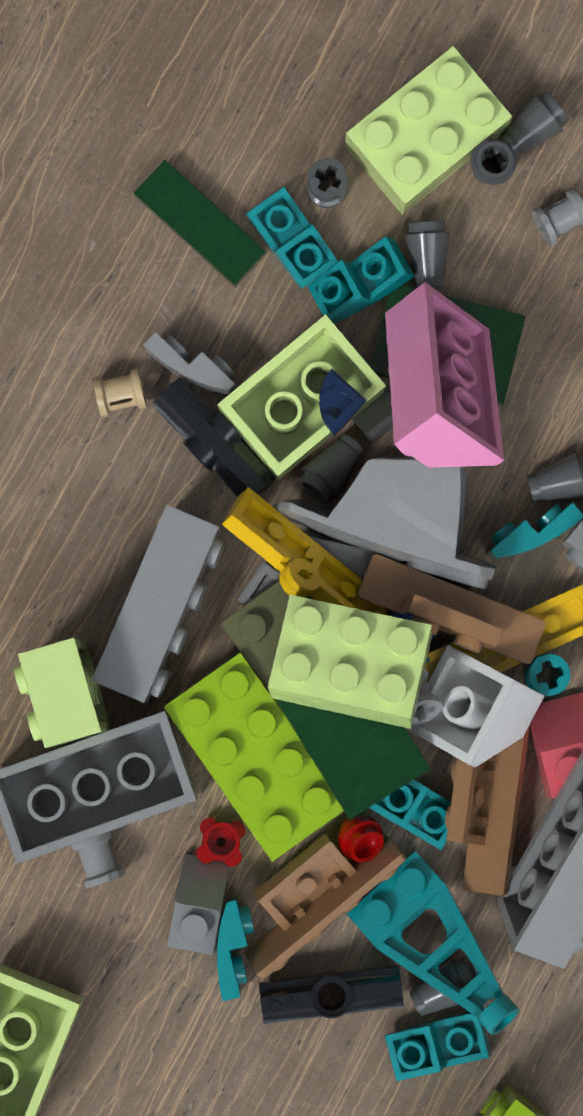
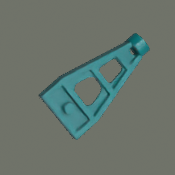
[347,851,520,1035]

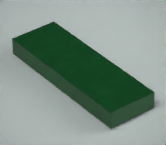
[134,160,266,288]

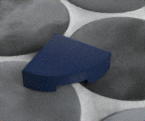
[319,368,366,436]

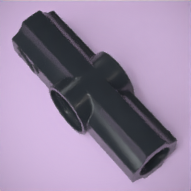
[152,377,276,497]
[259,965,404,1024]

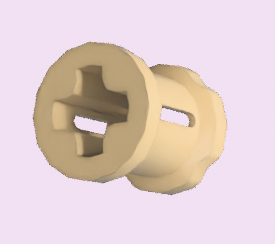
[93,368,147,418]

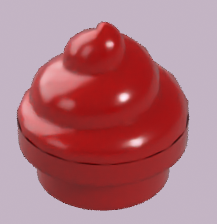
[338,815,384,862]

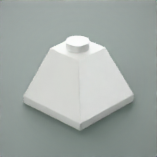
[406,645,544,767]

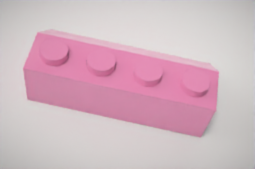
[385,282,504,468]

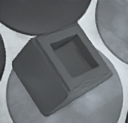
[352,390,393,443]

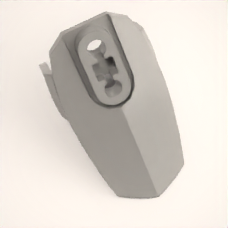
[273,457,496,589]

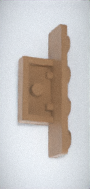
[357,554,546,664]
[445,725,530,896]
[245,834,406,979]

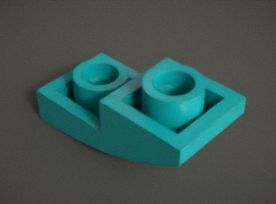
[245,187,338,289]
[307,236,415,324]
[487,503,583,560]
[369,780,451,850]
[217,896,255,1002]
[385,1012,492,1081]

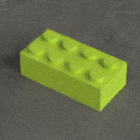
[164,653,343,862]

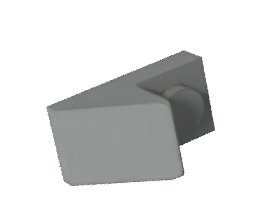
[167,853,230,955]

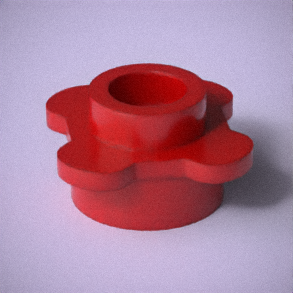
[196,817,246,867]

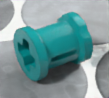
[524,654,571,696]

